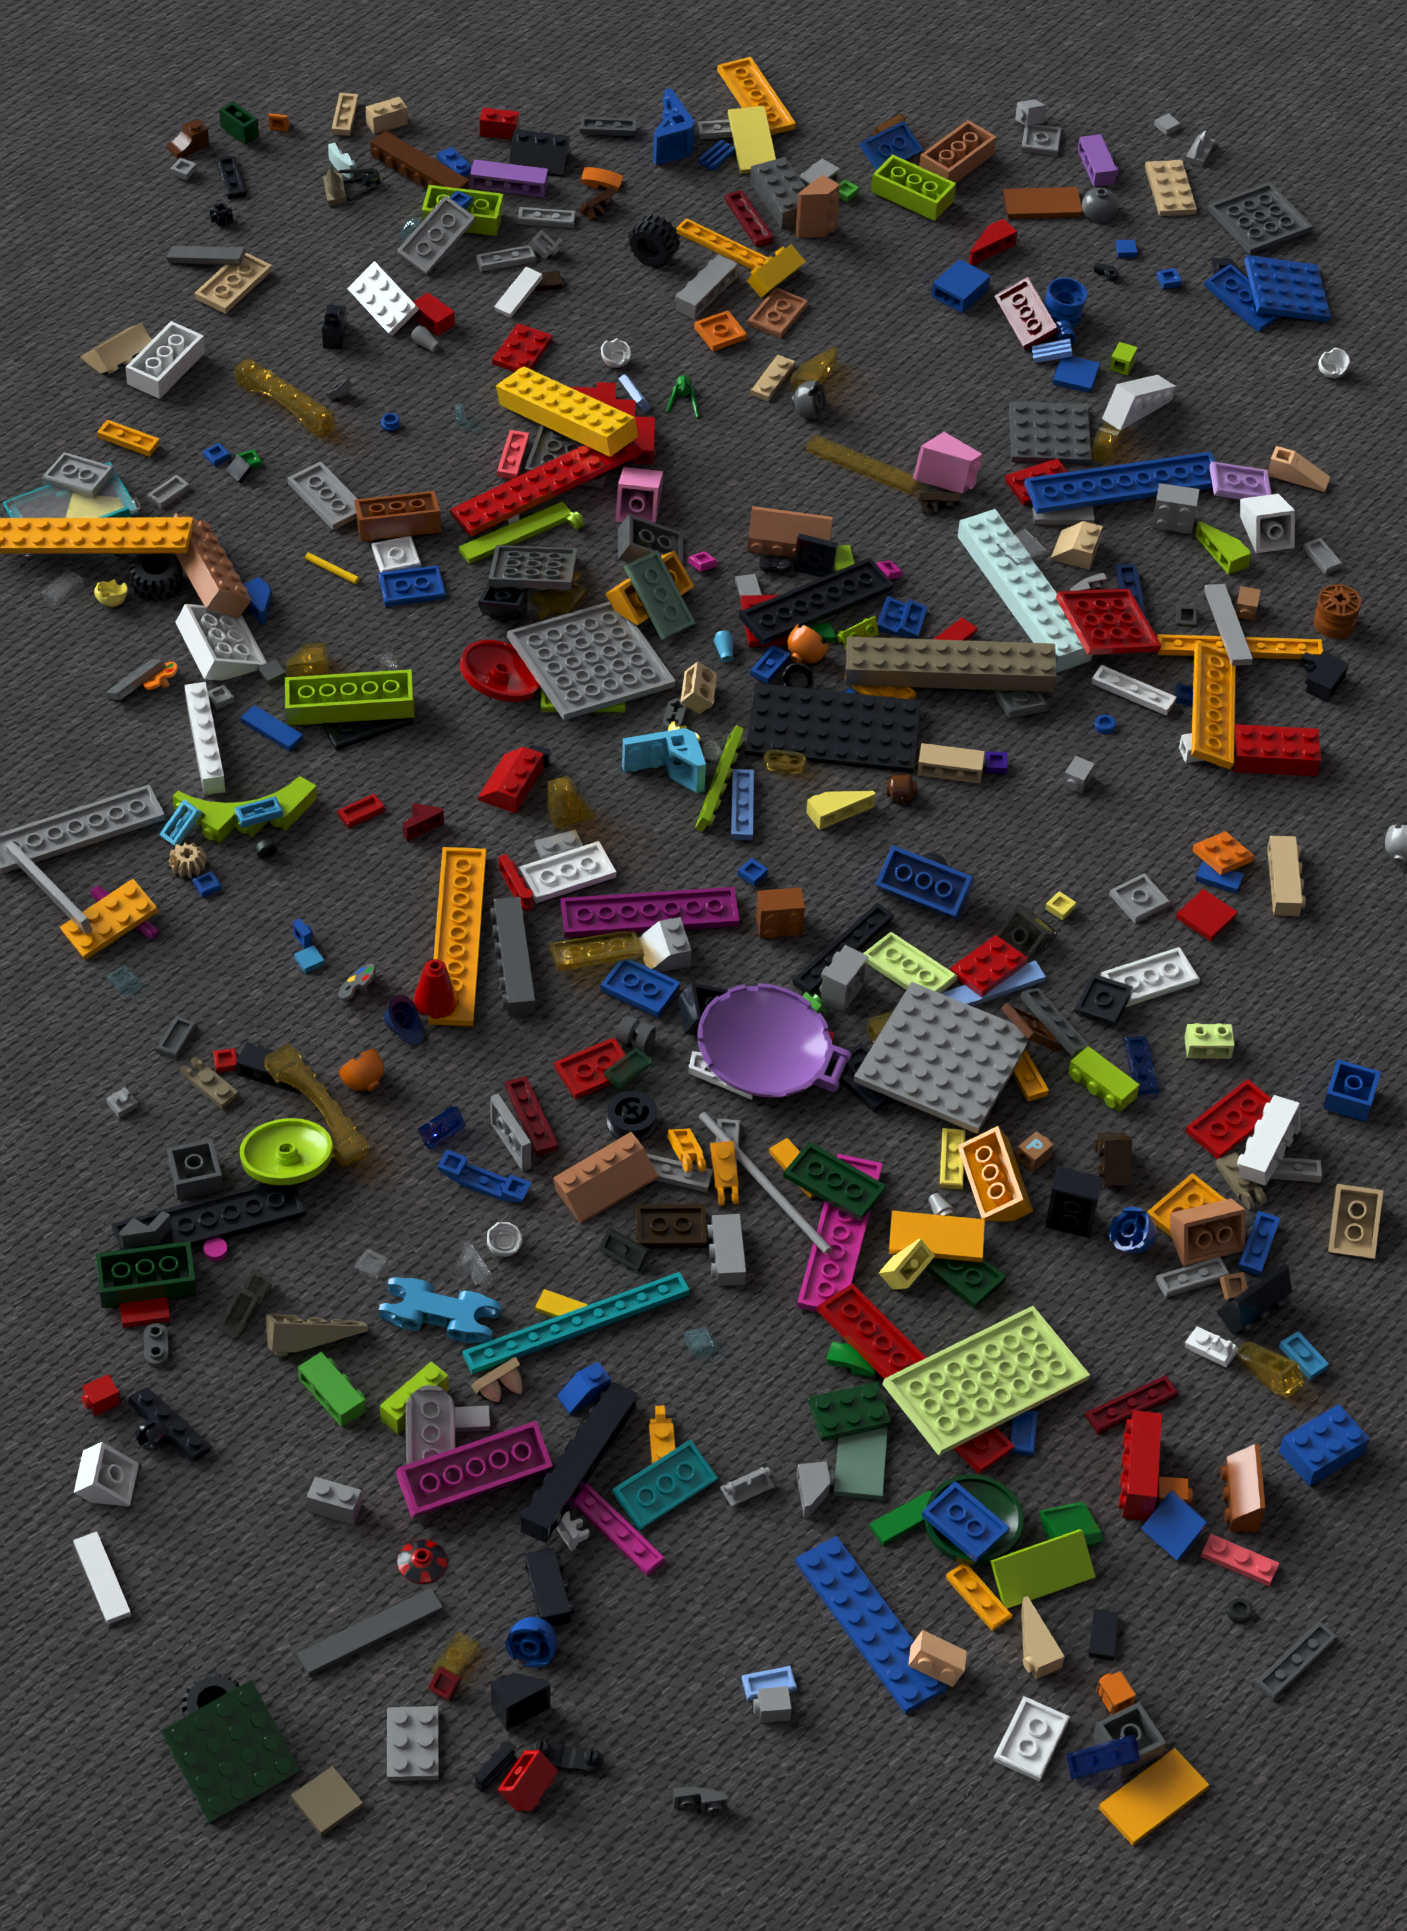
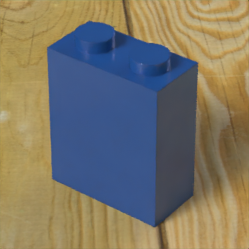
[931,259,991,313]

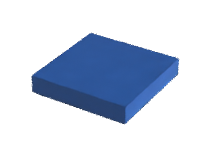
[1053,356,1100,393]
[1141,1491,1209,1561]

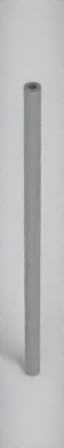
[699,1112,832,1254]

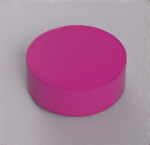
[203,1238,228,1261]

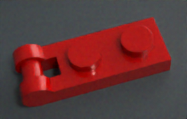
[499,854,533,911]

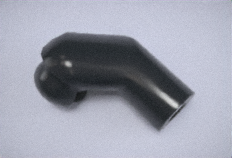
[1094,263,1119,281]

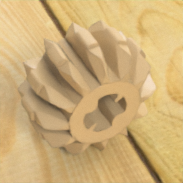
[169,842,206,879]

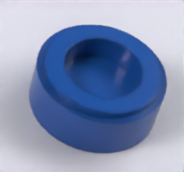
[1094,715,1116,734]

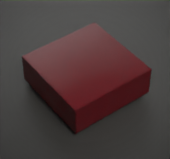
[428,1666,463,1701]

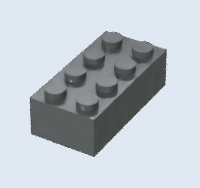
[750,157,806,229]

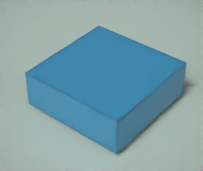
[294,945,325,973]

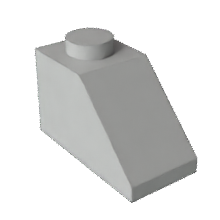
[797,1461,834,1518]

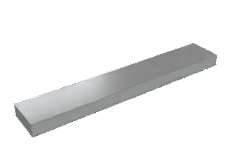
[1204,584,1253,666]
[6,841,92,935]

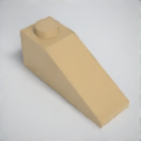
[1021,1596,1064,1679]

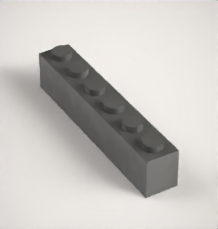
[490,897,535,1016]

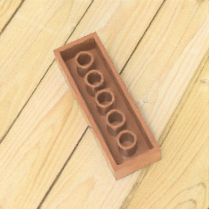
[173,513,252,618]

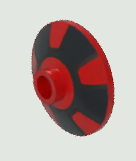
[397,1539,447,1584]

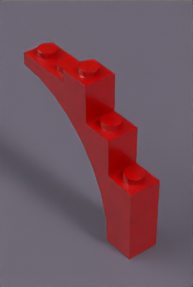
[570,382,655,464]

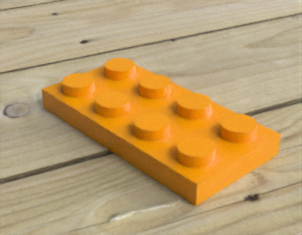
[60,879,159,960]

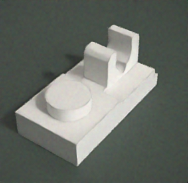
[1185,1326,1238,1367]
[557,1511,589,1551]

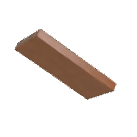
[1003,187,1082,219]

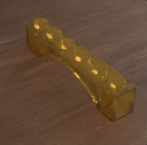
[234,357,335,439]
[264,1043,368,1169]

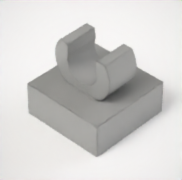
[106,1087,138,1118]

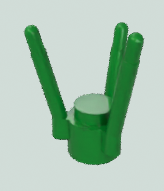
[665,375,700,419]

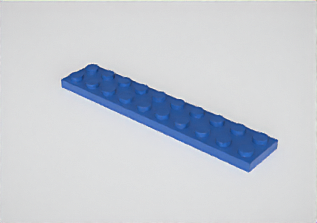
[1024,452,1215,514]

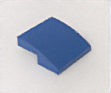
[877,596,928,638]

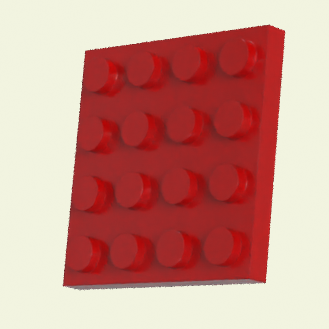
[1056,589,1162,655]

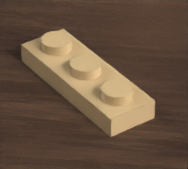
[332,93,358,136]
[751,355,795,401]

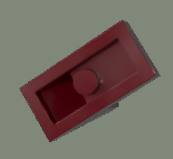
[402,803,444,842]

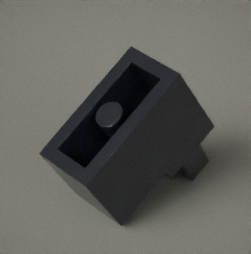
[322,305,347,349]
[1300,652,1349,702]

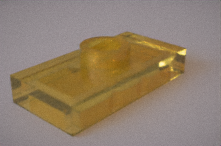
[431,1631,480,1675]

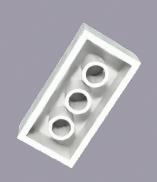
[126,321,205,399]

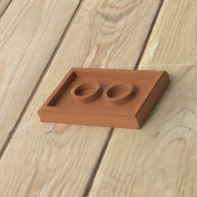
[747,287,809,339]

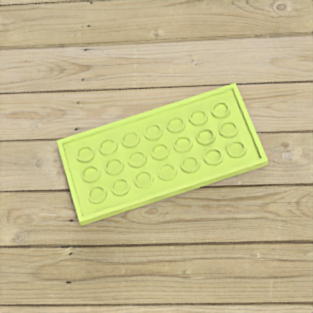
[883,1306,1090,1456]

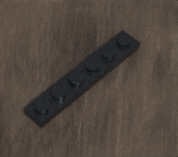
[792,903,894,995]

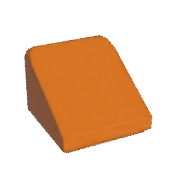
[269,113,290,132]

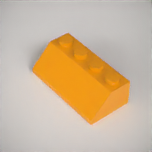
[606,551,694,625]
[958,1126,1033,1221]

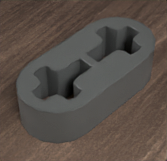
[663,699,686,731]

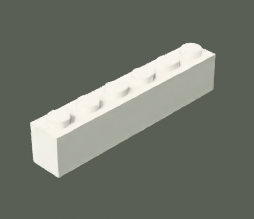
[185,682,225,795]

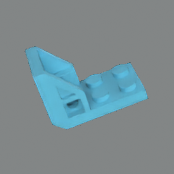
[622,728,706,793]

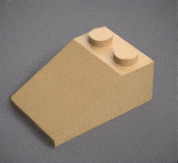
[1328,1184,1383,1259]

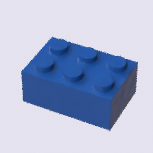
[1279,1404,1370,1487]

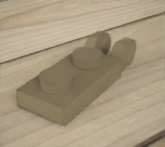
[180,1057,239,1109]
[1215,1152,1267,1210]

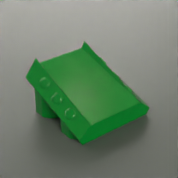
[1039,1502,1104,1547]

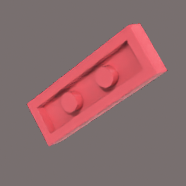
[497,430,529,479]
[1201,1534,1279,1586]

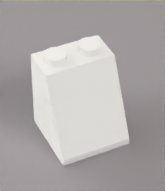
[1240,494,1295,553]

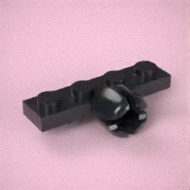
[128,1387,211,1462]

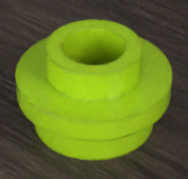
[566,511,585,530]

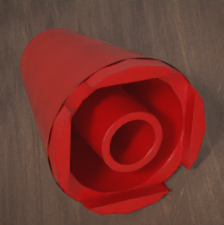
[414,959,458,1019]

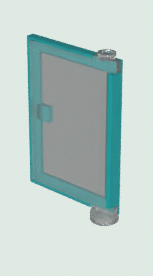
[3,462,141,557]

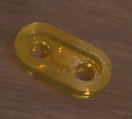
[763,749,806,773]

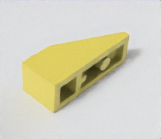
[806,791,876,830]

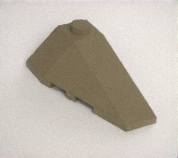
[265,1314,368,1356]

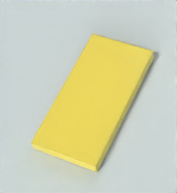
[728,106,776,174]

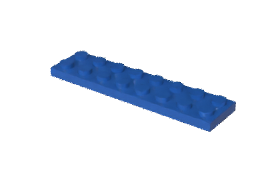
[795,1536,948,1714]

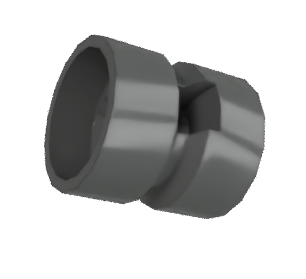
[615,1015,657,1053]

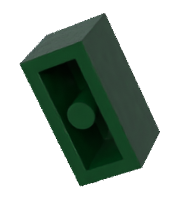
[219,101,259,144]

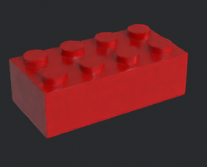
[1233,724,1321,776]
[1118,1410,1162,1521]

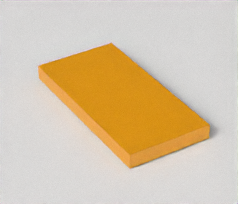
[889,1211,985,1262]
[1098,1748,1209,1846]

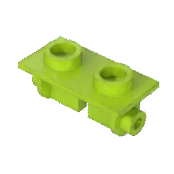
[836,616,879,650]

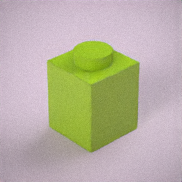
[1109,342,1138,376]

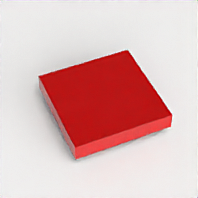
[1176,889,1238,941]

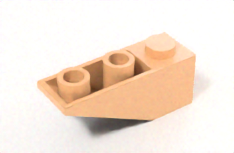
[1268,446,1330,492]

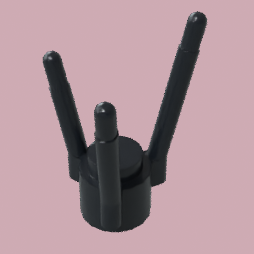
[339,168,380,201]

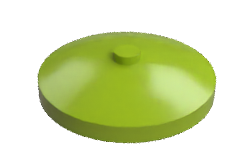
[240,1118,333,1185]

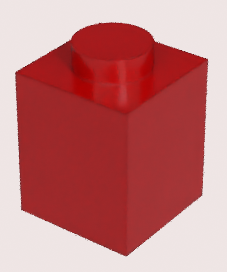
[81,1374,121,1416]

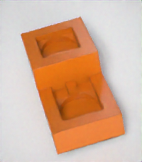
[580,167,623,192]

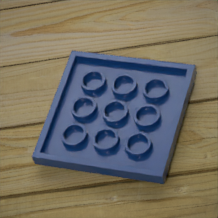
[1244,255,1331,322]

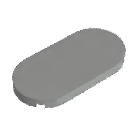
[406,1385,456,1464]

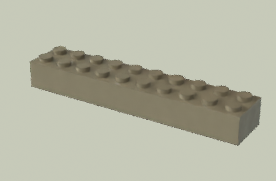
[845,637,1056,692]

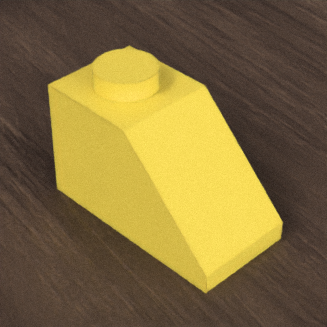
[879,1239,935,1290]

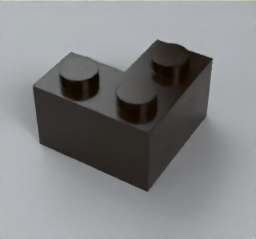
[1094,1133,1132,1186]

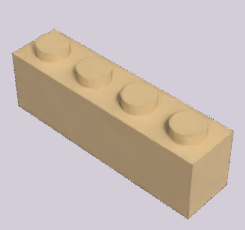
[1267,836,1305,916]

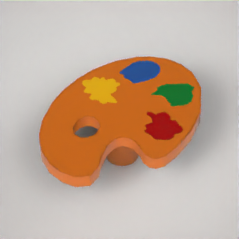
[143,662,178,690]

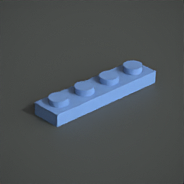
[731,769,754,840]

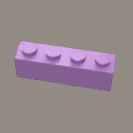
[470,160,548,197]

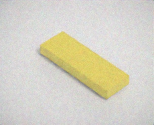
[940,1128,965,1190]

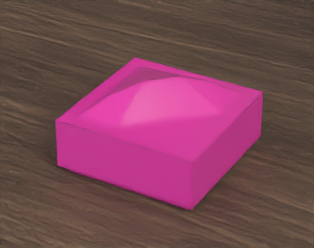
[688,551,717,572]
[876,560,903,579]

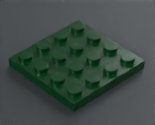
[160,1680,300,1823]

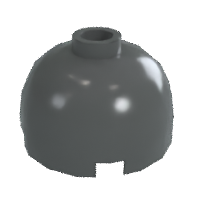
[1081,188,1118,224]
[792,380,827,420]

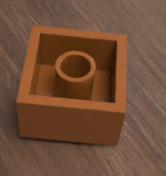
[756,887,805,939]

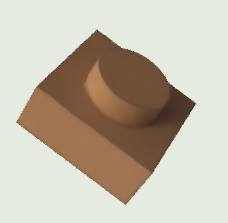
[1219,1272,1248,1300]

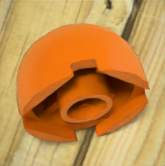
[787,624,829,664]
[338,1049,385,1092]

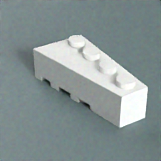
[1102,375,1176,430]
[1237,1095,1300,1186]

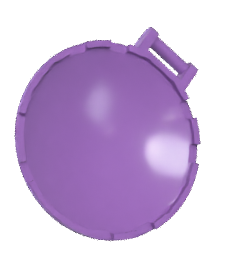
[698,983,852,1097]

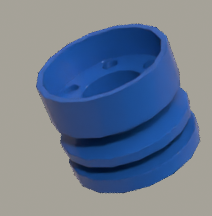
[1044,277,1087,327]

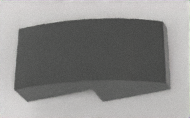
[673,1787,728,1815]

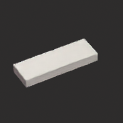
[494,267,543,318]

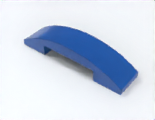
[437,1149,532,1203]

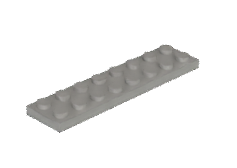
[0,785,165,874]

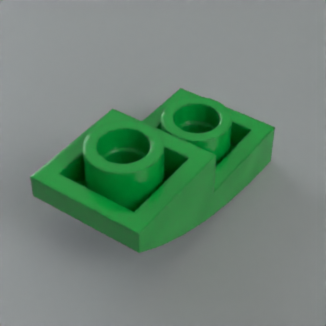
[826,1342,876,1377]

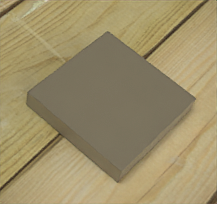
[291,1766,363,1836]

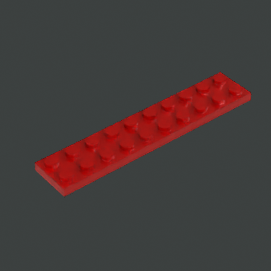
[450,440,642,537]
[817,1283,1014,1474]

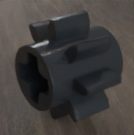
[209,203,233,226]

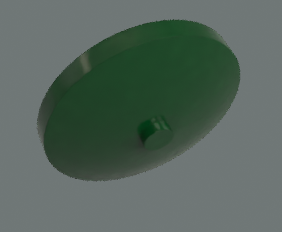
[925,1474,1023,1565]

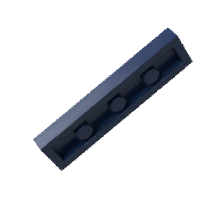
[1115,564,1147,619]

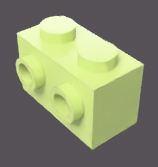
[1185,1023,1234,1059]

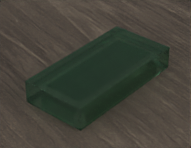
[604,1047,652,1090]

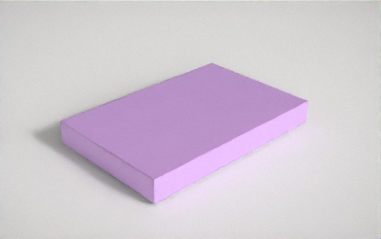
[1209,462,1272,499]

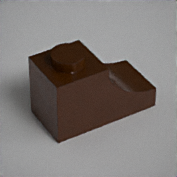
[167,119,209,159]

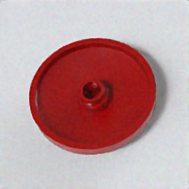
[460,640,540,702]

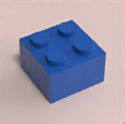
[1323,1059,1381,1122]

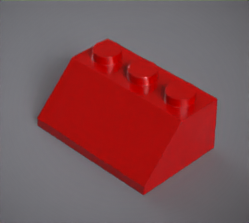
[477,747,543,813]

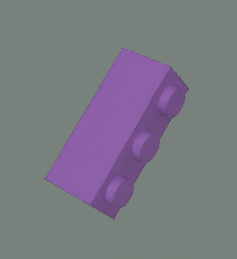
[1078,134,1119,187]

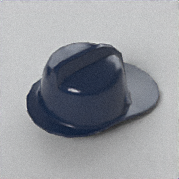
[384,994,425,1045]

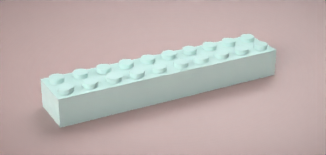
[958,509,1092,673]

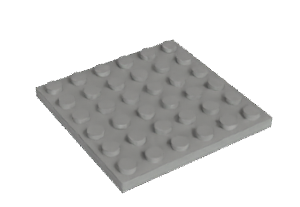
[507,602,676,720]
[854,982,1031,1134]

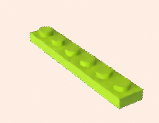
[695,725,744,832]

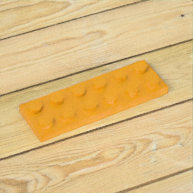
[717,57,796,135]

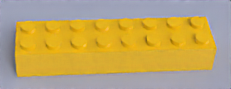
[496,366,638,457]

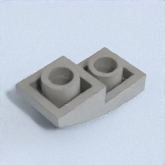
[1070,573,1107,591]

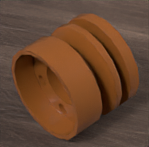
[1313,584,1361,639]

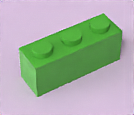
[298,1352,366,1427]

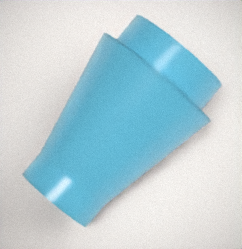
[713,630,734,662]

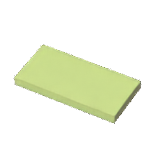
[863,932,957,993]

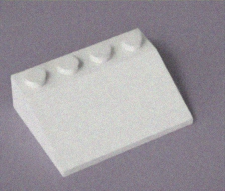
[175,604,267,681]

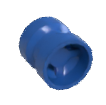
[1055,320,1076,345]

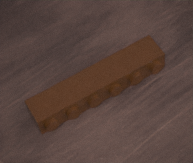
[370,131,469,190]

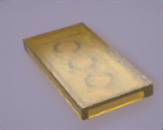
[549,930,644,971]

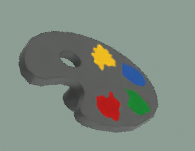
[338,964,376,1001]

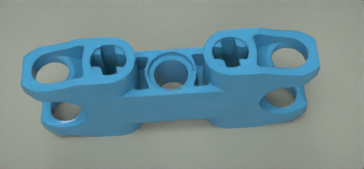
[378,1277,502,1344]

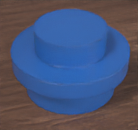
[381,413,401,431]

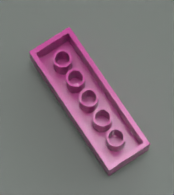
[396,1421,553,1519]

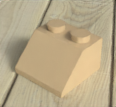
[1051,521,1103,570]

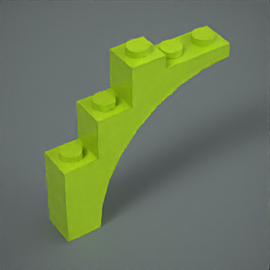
[173,776,317,843]

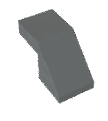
[118,1211,172,1249]

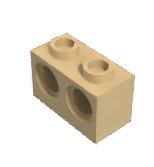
[681,661,717,714]

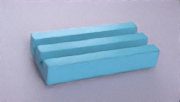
[159,800,202,847]

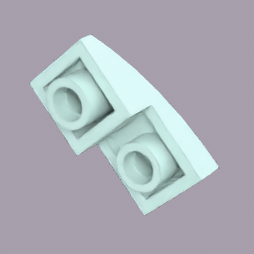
[328,143,356,178]

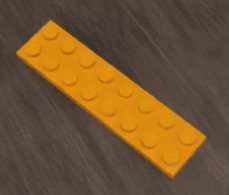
[1191,642,1236,769]

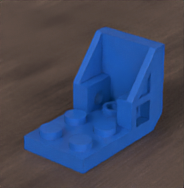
[653,88,695,165]

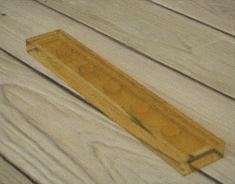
[805,434,920,495]

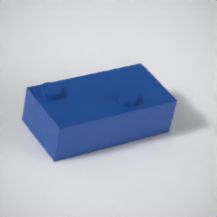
[875,845,975,921]

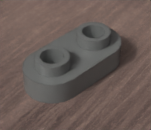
[144,1323,169,1368]

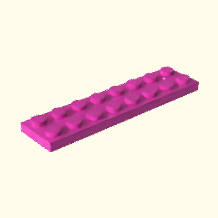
[797,1154,882,1312]

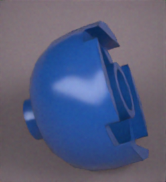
[1109,1207,1157,1255]
[506,1617,557,1668]

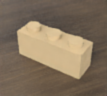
[917,743,985,783]

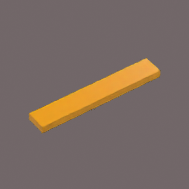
[676,218,768,270]

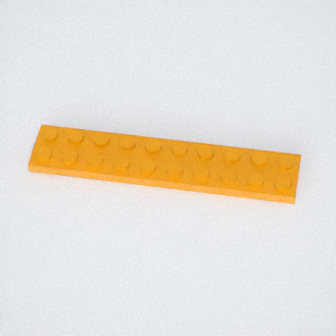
[0,517,195,554]
[428,847,486,1026]

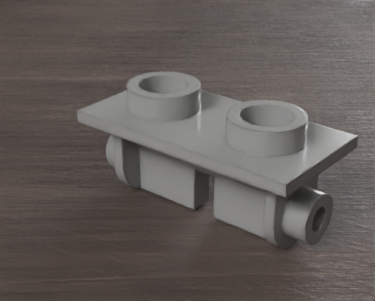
[720,1467,774,1507]

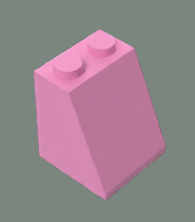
[913,432,982,494]
[615,467,663,523]

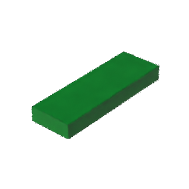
[869,1490,932,1546]

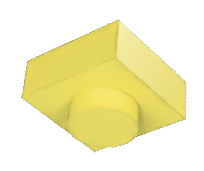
[1045,891,1077,920]

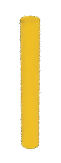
[305,552,360,585]

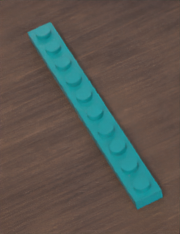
[463,1272,690,1375]

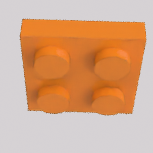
[694,310,747,352]
[1192,831,1254,875]

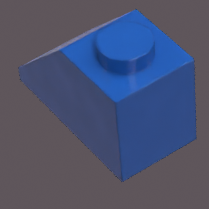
[243,577,272,625]
[557,1362,611,1415]

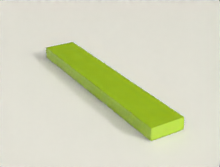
[459,502,570,564]

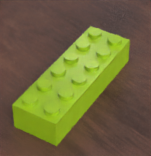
[285,669,415,726]

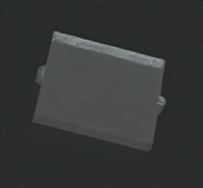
[997,529,1046,566]

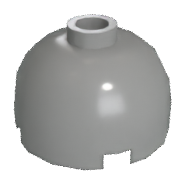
[1385,825,1407,865]

